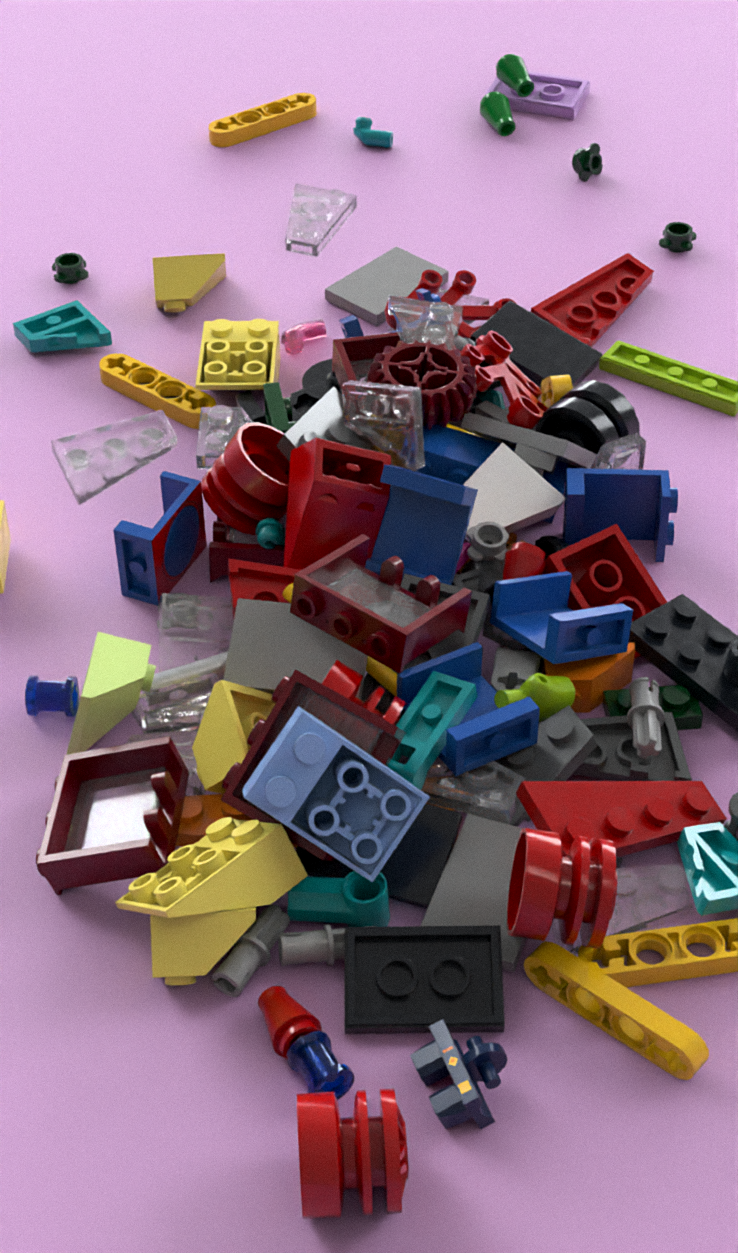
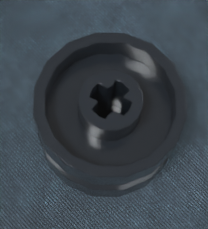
[535,380,640,469]

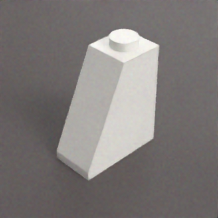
[463,442,566,543]

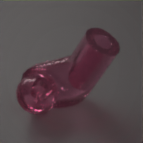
[281,319,326,355]

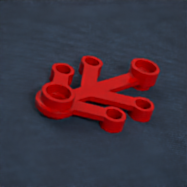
[384,270,517,338]
[460,330,548,429]

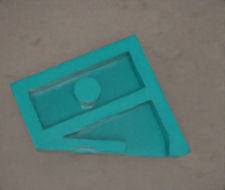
[13,300,112,353]
[677,822,738,916]

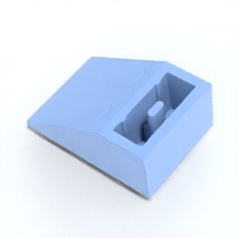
[242,706,430,883]

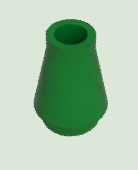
[496,54,534,97]
[480,91,516,136]

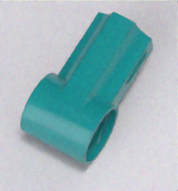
[287,871,390,927]

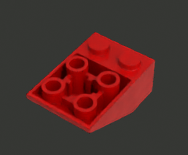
[283,438,391,587]

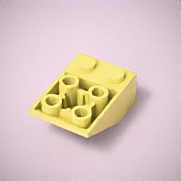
[195,319,281,390]
[115,817,308,918]

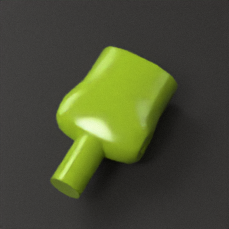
[494,673,575,722]

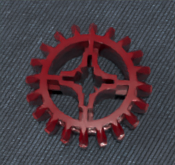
[367,338,477,430]

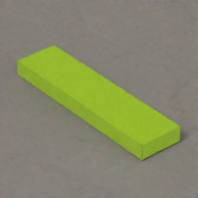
[599,340,738,417]

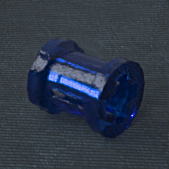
[25,675,79,717]
[287,1031,355,1100]

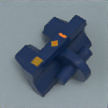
[410,1019,508,1129]

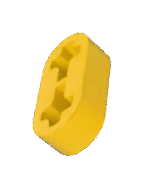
[541,375,573,408]

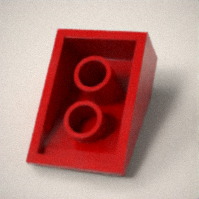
[542,524,667,660]

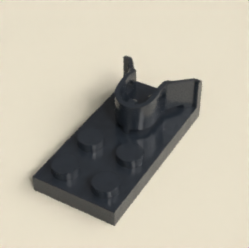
[628,594,738,732]

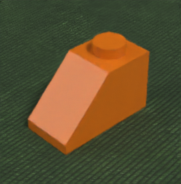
[542,643,635,713]

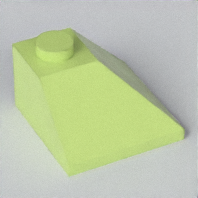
[66,632,156,755]

